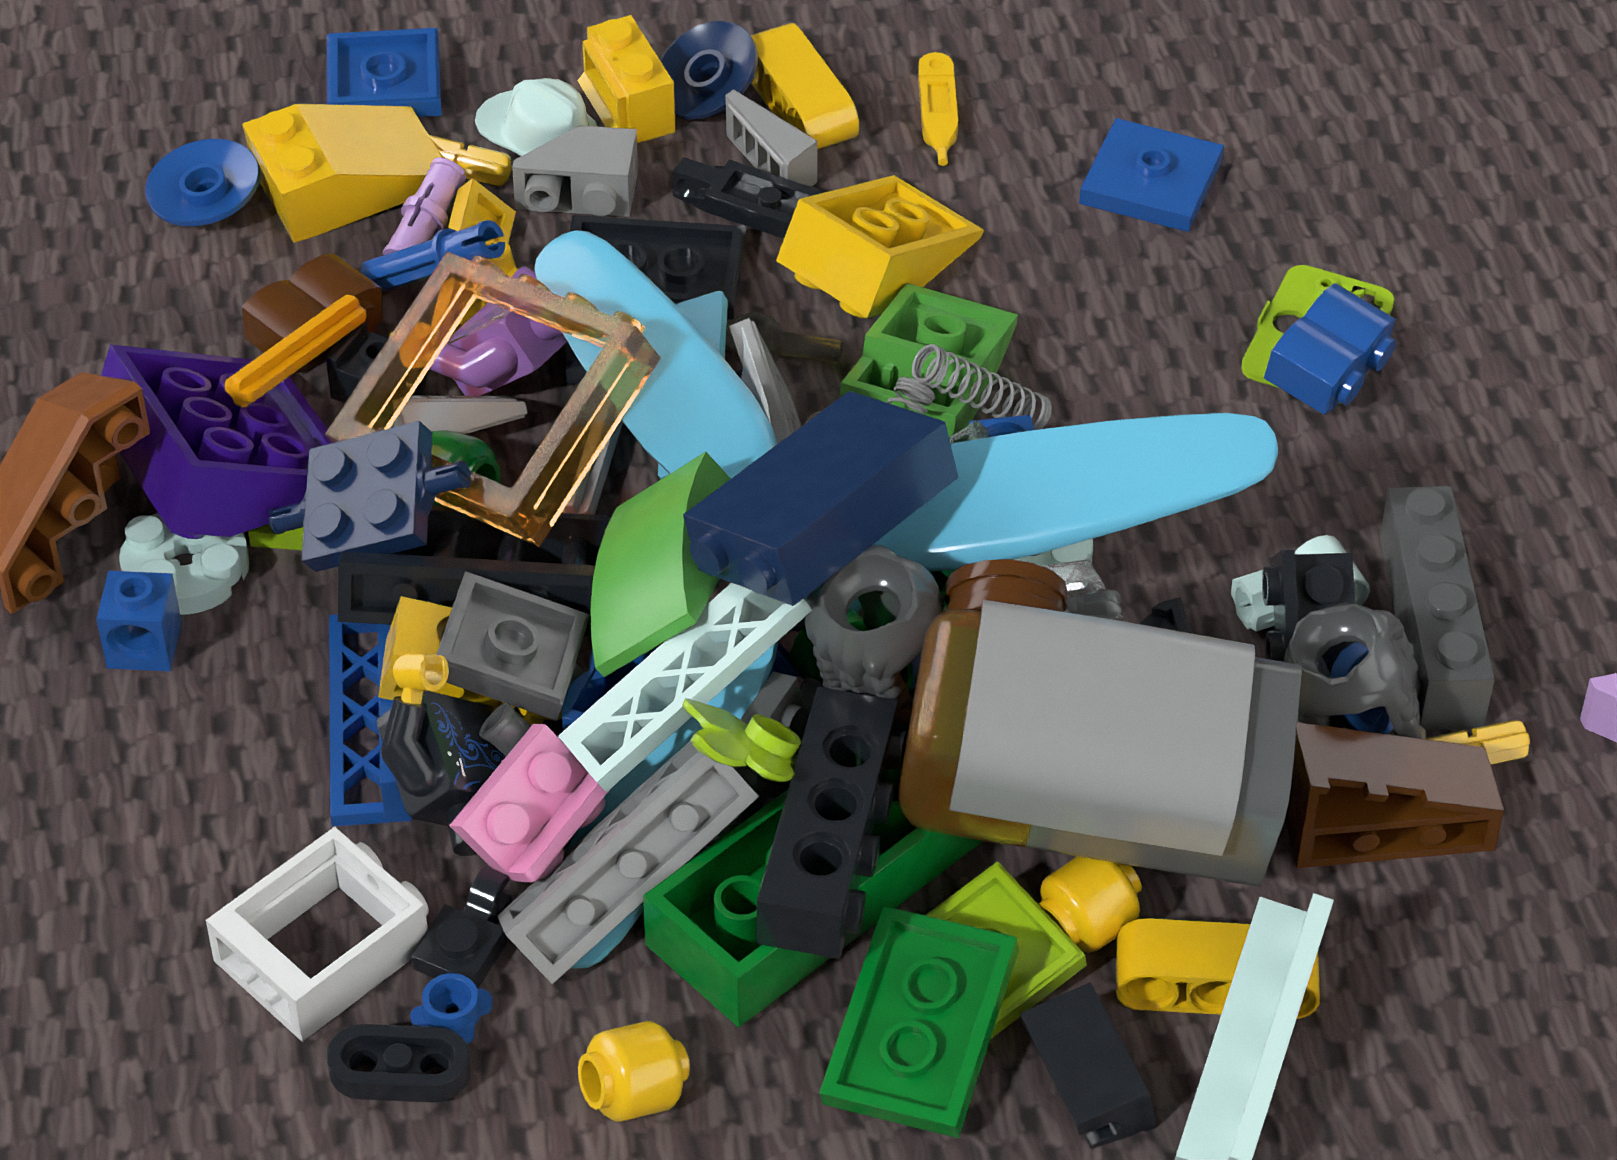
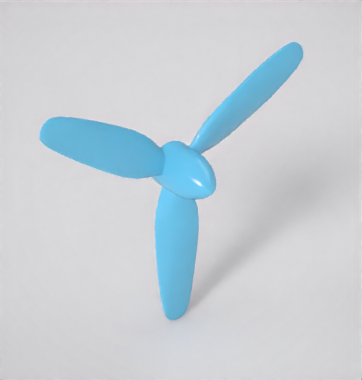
[535,230,1278,969]

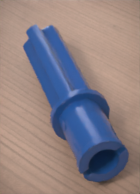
[361,220,505,293]

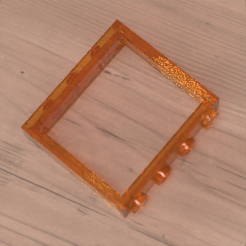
[325,252,661,547]

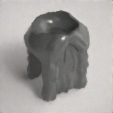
[805,545,948,727]
[1284,602,1427,740]

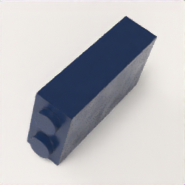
[683,391,959,606]

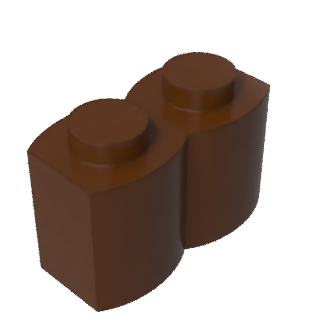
[242,253,383,373]

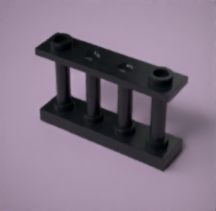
[338,506,610,636]

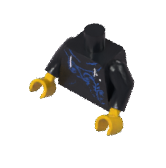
[376,653,562,856]

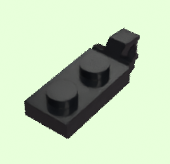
[672,157,825,239]

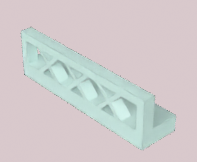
[558,583,812,792]
[1175,893,1334,1160]

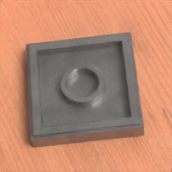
[436,571,590,721]

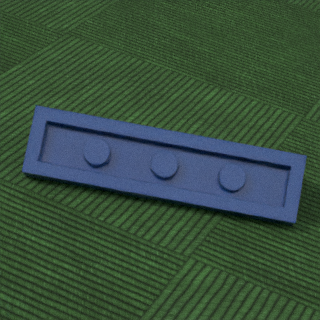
[329,614,412,826]

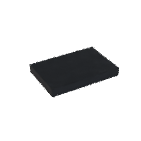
[569,215,746,320]

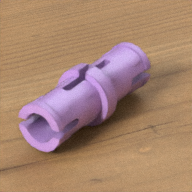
[383,157,466,255]

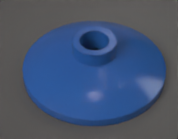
[145,139,260,226]

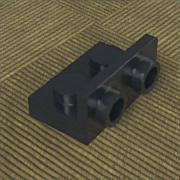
[1262,550,1355,673]

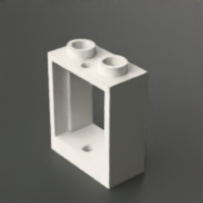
[206,827,429,1042]

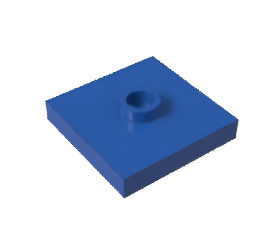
[327,28,442,117]
[1079,118,1224,232]

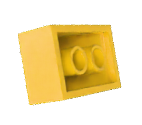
[242,104,442,243]
[776,175,984,318]

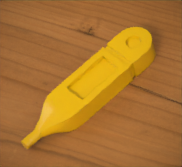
[918,52,958,166]

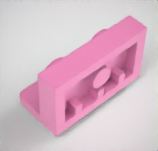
[449,724,608,883]

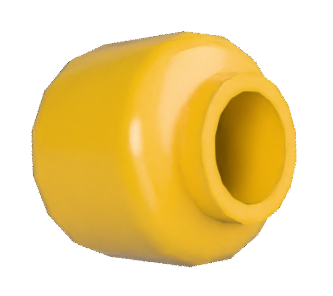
[1038,856,1142,953]
[578,1021,690,1122]

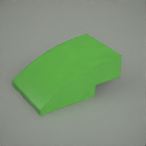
[839,283,1018,444]
[591,451,731,677]

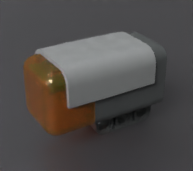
[898,600,1302,887]

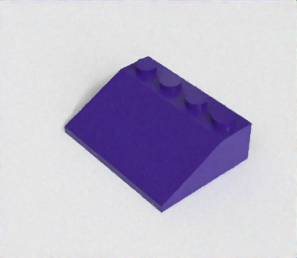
[101,344,337,539]

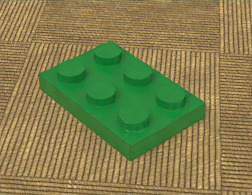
[819,906,1019,1138]

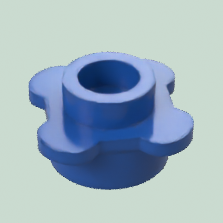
[410,973,493,1044]

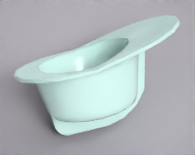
[475,78,598,156]

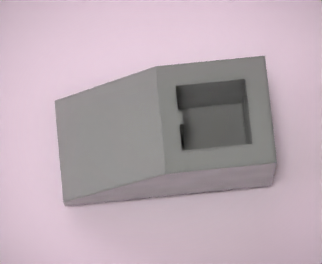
[512,126,638,217]

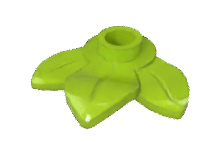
[682,698,802,782]

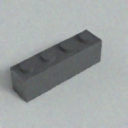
[1380,486,1495,730]

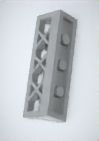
[497,741,759,984]

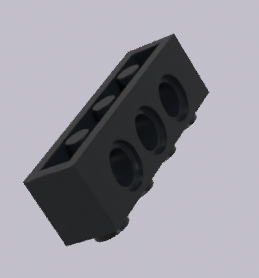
[757,687,908,959]

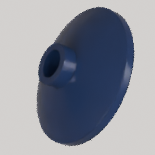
[660,21,758,120]

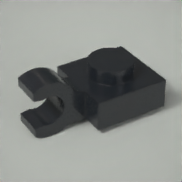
[411,866,512,989]

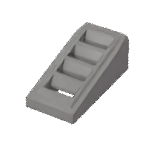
[725,90,817,187]
[388,396,527,434]

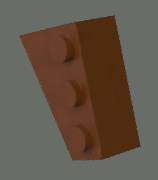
[1285,722,1504,868]

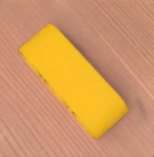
[750,23,859,150]
[1116,918,1320,1019]

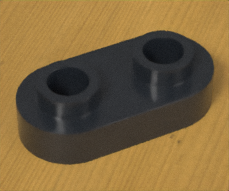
[326,1024,471,1103]

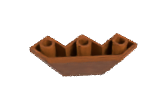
[0,372,150,614]

